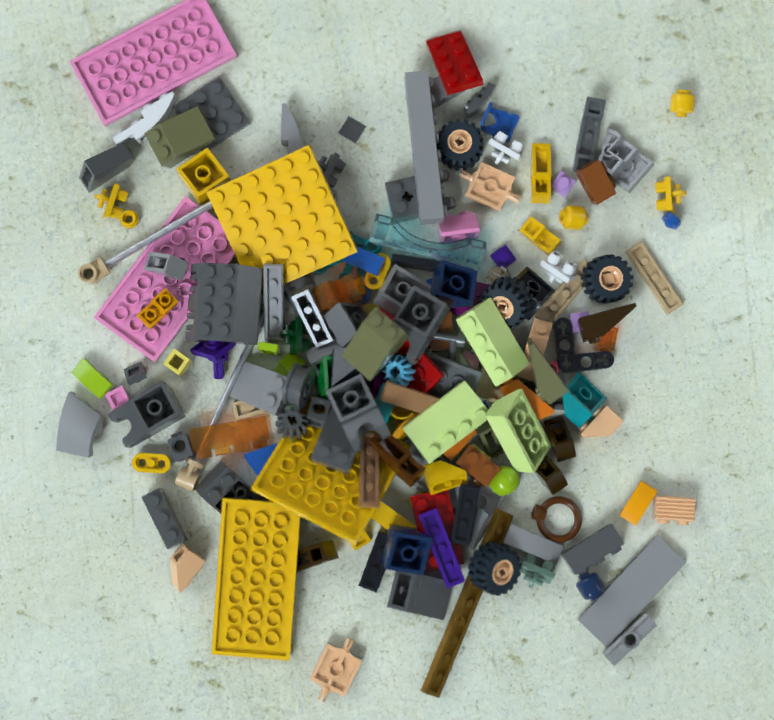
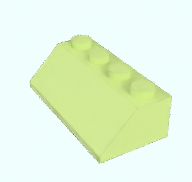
[456,297,530,387]
[402,381,488,464]
[485,389,551,473]

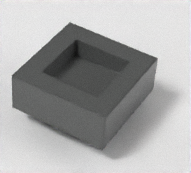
[124,362,147,385]

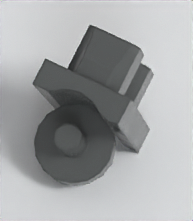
[317,153,346,188]

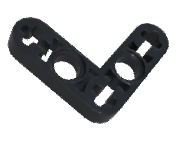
[554,317,614,373]

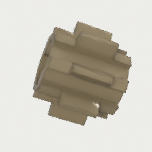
[486,266,512,285]

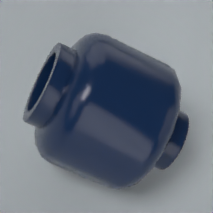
[576,571,605,601]

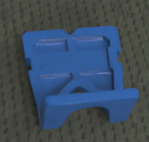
[480,102,520,144]

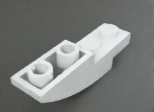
[112,92,177,146]

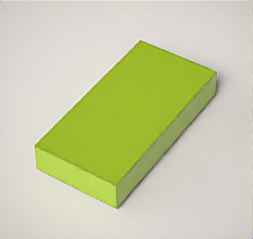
[258,342,281,356]

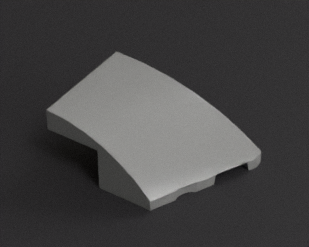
[599,127,654,193]
[56,391,103,458]

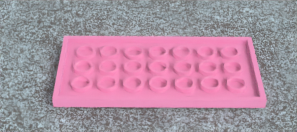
[70,0,237,127]
[94,196,235,363]

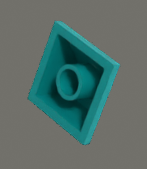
[562,372,607,428]

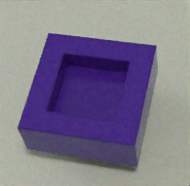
[490,244,517,268]

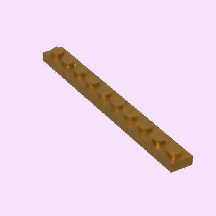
[420,508,514,698]

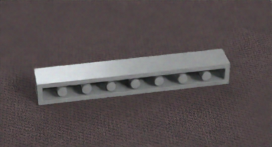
[404,71,447,225]

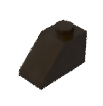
[544,416,576,462]
[535,454,568,495]

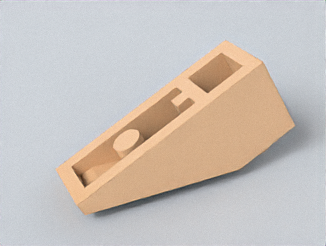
[516,318,553,383]

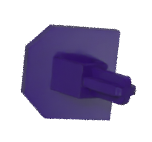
[190,341,236,379]

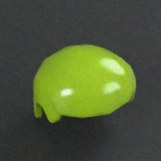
[489,465,520,496]

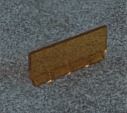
[189,416,270,459]

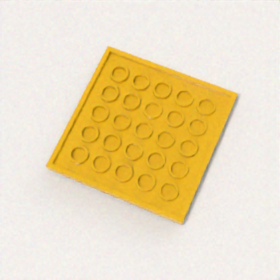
[206,145,358,294]
[251,395,411,545]

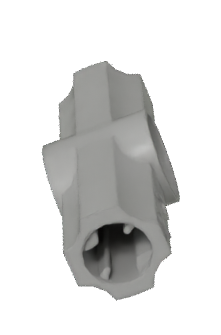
[602,613,657,666]

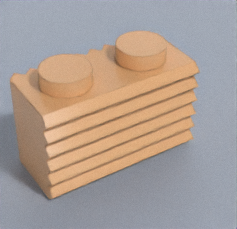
[652,495,696,525]

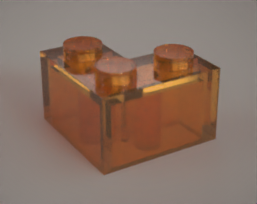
[312,273,368,311]

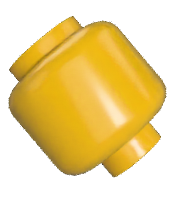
[670,90,695,117]
[559,205,589,230]

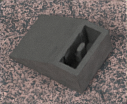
[195,460,257,514]
[387,571,452,620]

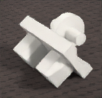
[488,131,523,165]
[540,251,578,285]

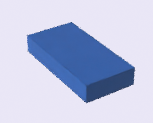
[343,246,386,277]

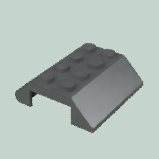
[185,263,263,345]

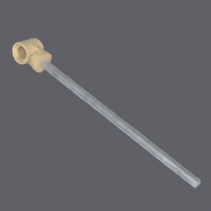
[78,201,213,285]
[175,312,264,492]

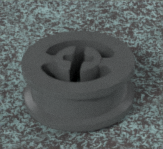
[282,363,315,409]

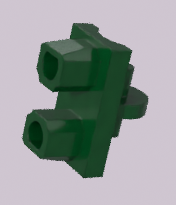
[279,316,311,355]

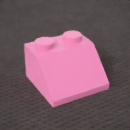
[437,211,480,244]

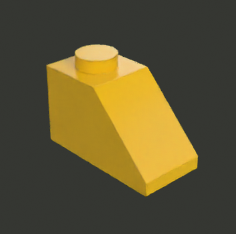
[423,460,467,495]

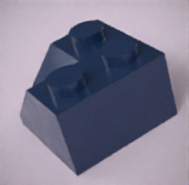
[430,260,478,308]
[381,524,433,575]

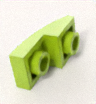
[71,358,113,399]

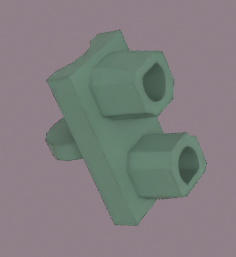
[519,553,556,589]

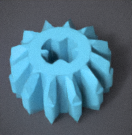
[382,354,416,386]

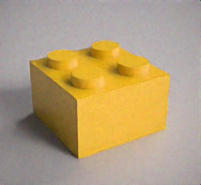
[176,148,230,205]

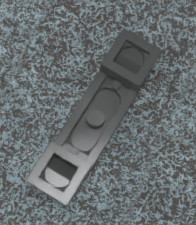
[572,96,606,172]

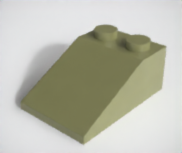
[144,106,216,168]
[341,307,409,381]
[527,338,569,405]

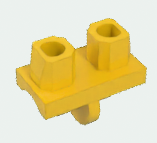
[655,176,687,214]
[94,183,128,219]

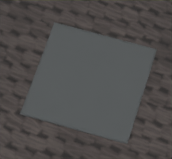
[338,116,366,143]

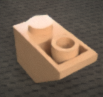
[578,406,624,438]
[170,543,205,593]

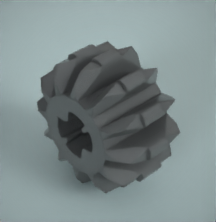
[275,407,309,441]

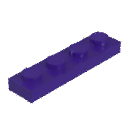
[418,508,465,588]

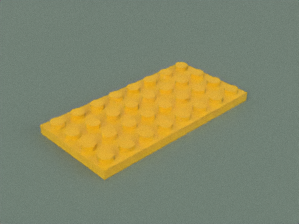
[211,497,301,661]

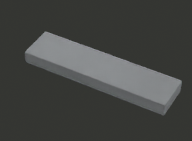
[263,263,284,341]

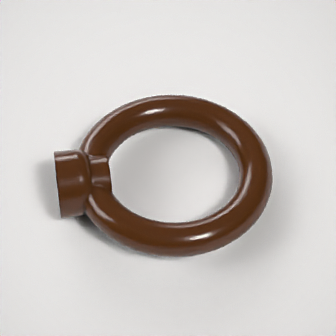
[531,496,582,543]

